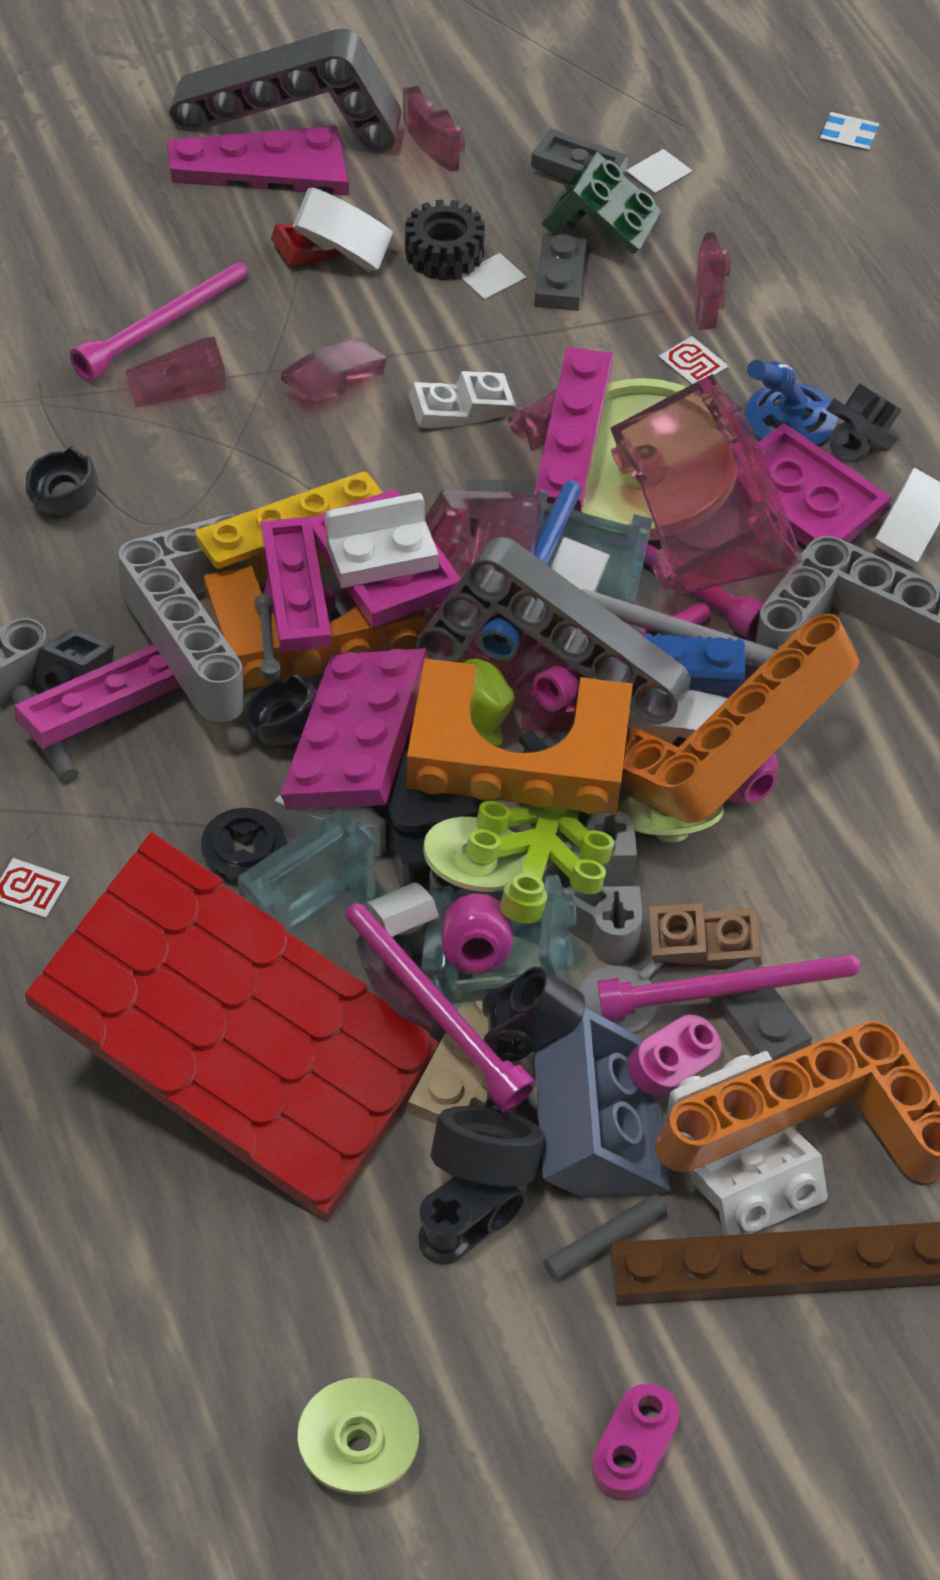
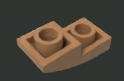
[649,903,762,967]

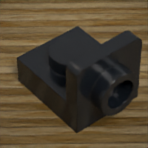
[34,628,115,694]

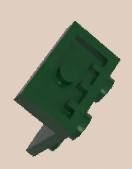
[541,152,661,254]

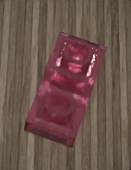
[403,85,465,172]
[693,232,731,330]
[281,338,387,403]
[356,935,440,1035]

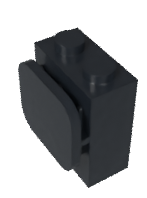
[374,751,493,890]

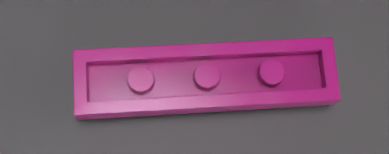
[533,347,613,512]
[14,644,181,749]

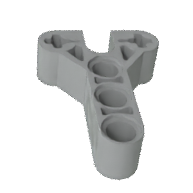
[430,810,642,965]

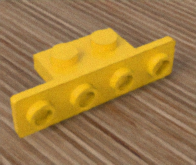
[195,472,383,588]

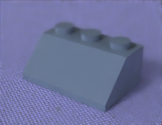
[534,1008,670,1198]

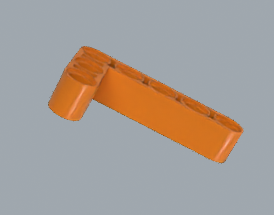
[620,614,860,824]
[655,1021,940,1183]

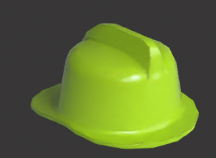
[462,659,515,747]

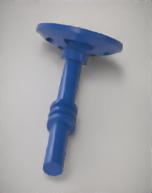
[745,359,838,447]

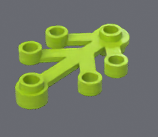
[465,801,614,924]

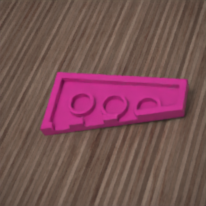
[167,125,349,195]

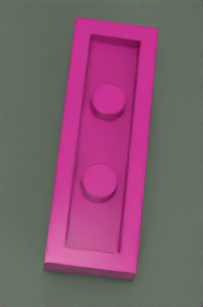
[261,517,331,652]

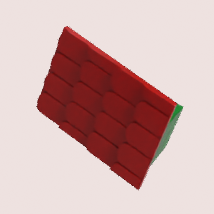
[25,832,439,1222]

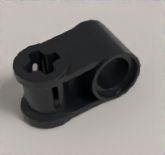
[482,966,586,1062]
[418,1176,525,1264]

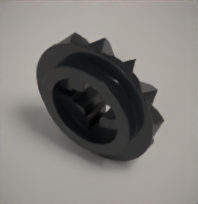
[201,808,285,882]

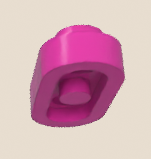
[627,1015,721,1096]
[592,1384,679,1500]

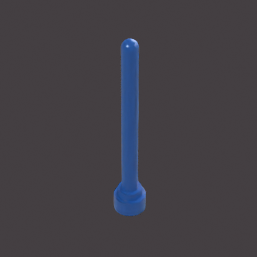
[478,480,581,660]

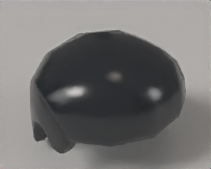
[26,446,98,517]
[244,674,317,748]

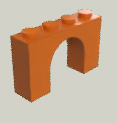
[203,565,427,690]
[406,658,633,815]

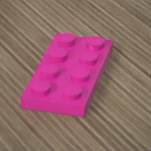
[280,648,429,810]

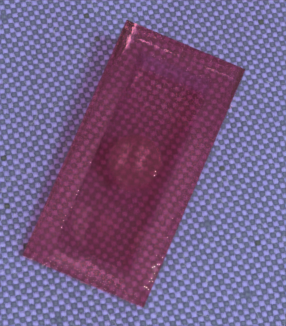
[125,336,226,407]

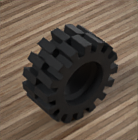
[405,199,485,280]

